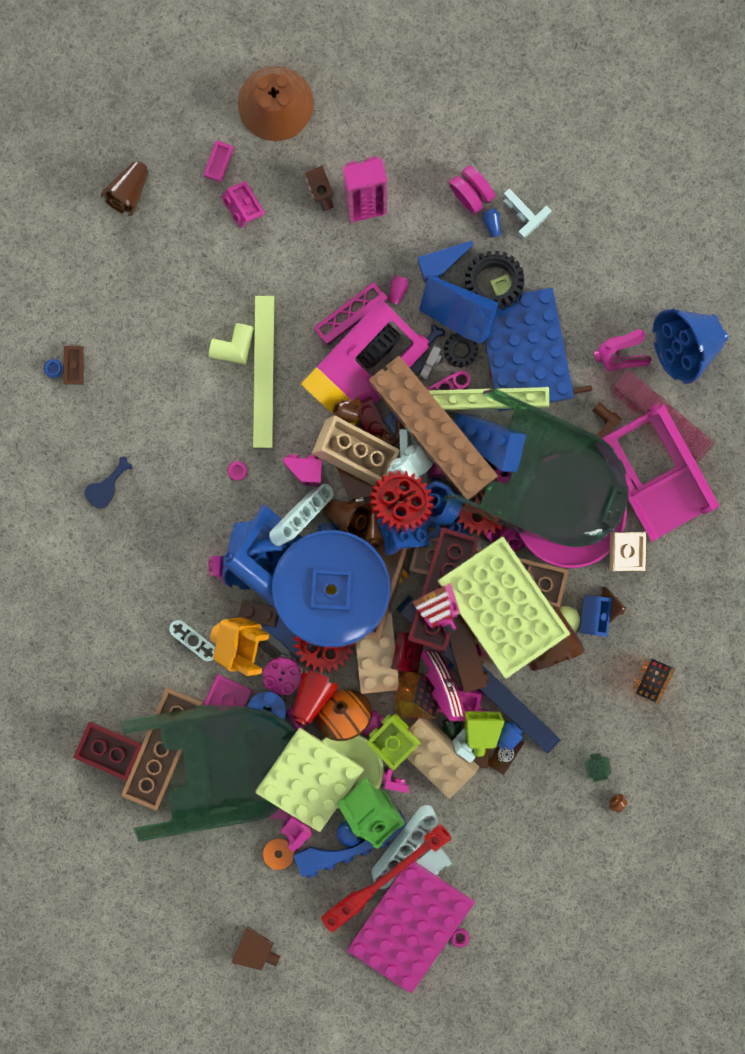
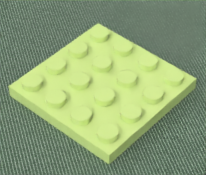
[256,727,364,832]

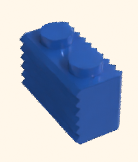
[580,595,613,637]

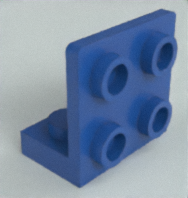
[378,510,430,555]

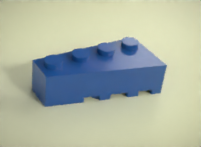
[454,413,526,472]

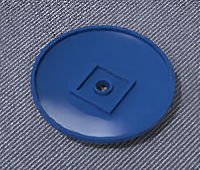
[272,530,390,647]

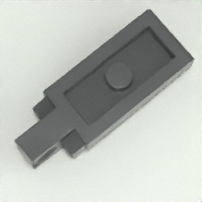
[258,626,298,662]

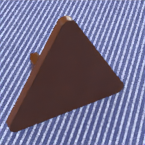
[602,587,626,623]

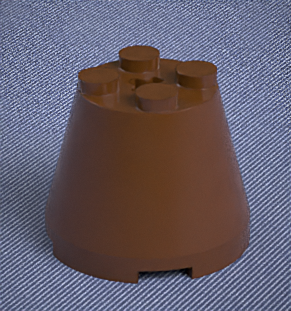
[528,607,585,671]

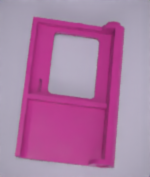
[596,403,720,542]

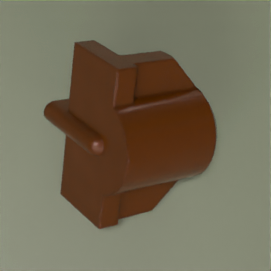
[333,397,361,423]

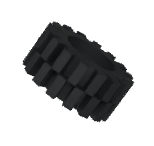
[444,333,478,368]

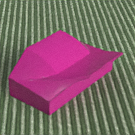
[208,556,226,585]

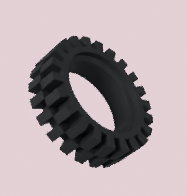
[465,251,524,312]

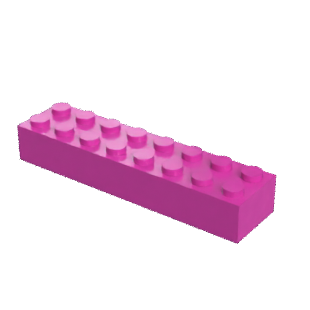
[343,156,388,223]

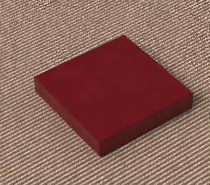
[391,631,423,674]

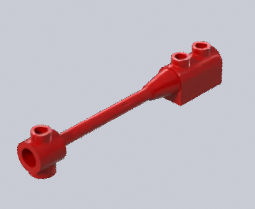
[321,824,452,932]

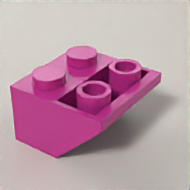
[283,454,323,487]

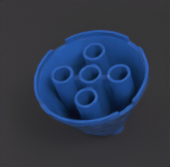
[652,309,728,384]
[222,519,289,590]

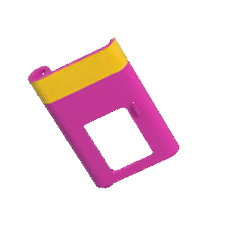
[301,299,429,426]

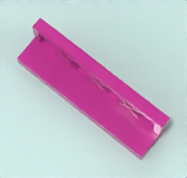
[313,282,388,346]

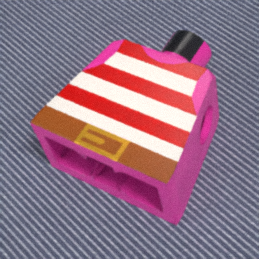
[413,583,460,634]

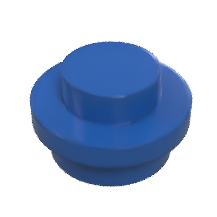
[44,359,63,378]

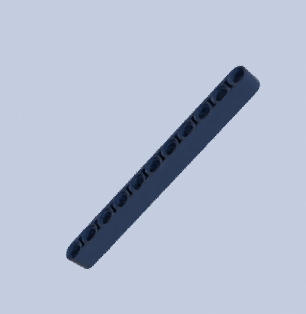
[396,595,561,754]

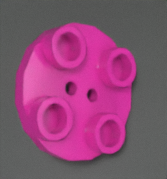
[263,657,301,695]

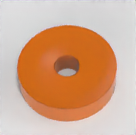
[263,838,294,870]

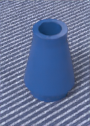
[481,208,502,238]

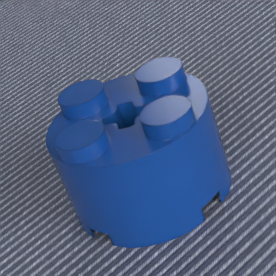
[416,482,462,525]
[247,691,287,730]

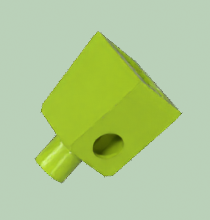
[464,711,504,757]

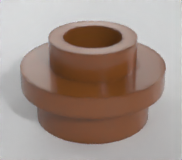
[609,794,627,813]

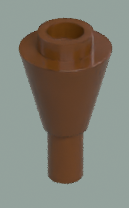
[365,513,384,548]

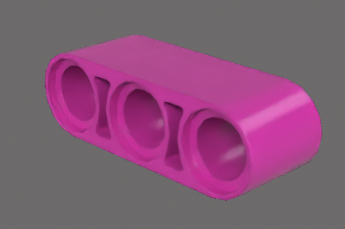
[427,371,470,390]

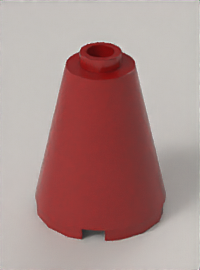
[292,670,338,726]

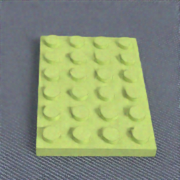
[438,537,570,679]

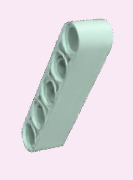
[270,484,334,546]
[371,805,438,889]

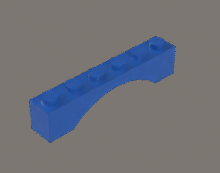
[293,810,407,878]

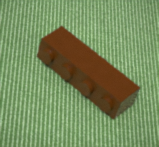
[449,614,489,693]

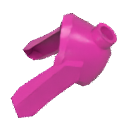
[593,329,652,372]

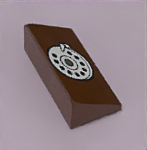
[488,741,524,775]

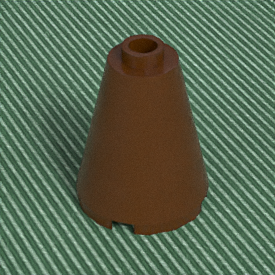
[101,161,149,216]
[323,499,373,538]

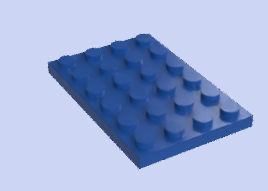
[485,288,574,412]

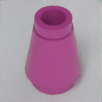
[389,275,409,305]

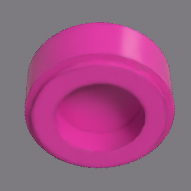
[228,461,247,481]

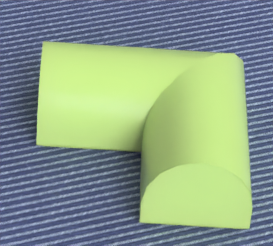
[209,323,254,365]

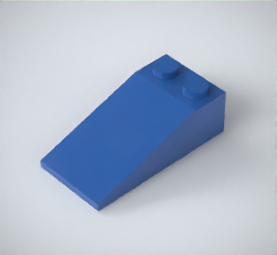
[419,275,499,344]

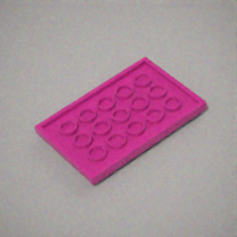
[347,861,475,994]

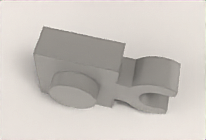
[419,346,442,380]

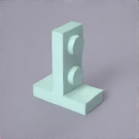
[503,188,552,240]

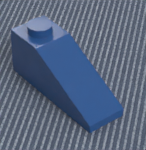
[417,240,473,282]

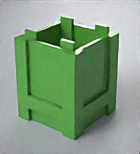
[337,778,405,849]

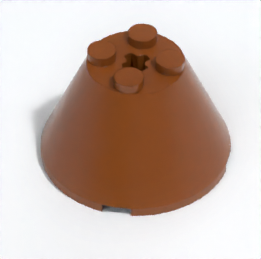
[238,66,314,141]

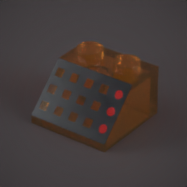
[632,658,675,704]
[394,672,439,719]

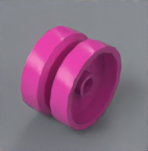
[448,165,496,215]

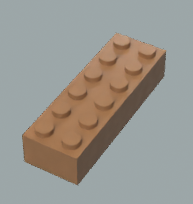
[121,687,204,811]

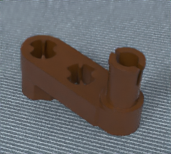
[580,402,622,465]

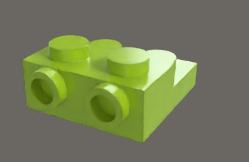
[366,714,421,771]

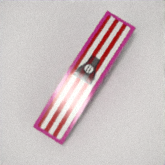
[421,650,465,721]

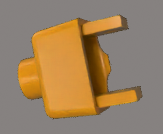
[210,617,269,676]

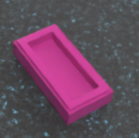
[203,140,234,183]

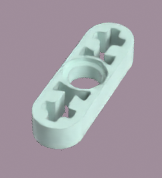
[169,620,215,661]

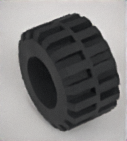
[356,323,401,369]

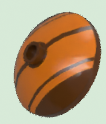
[315,689,372,741]

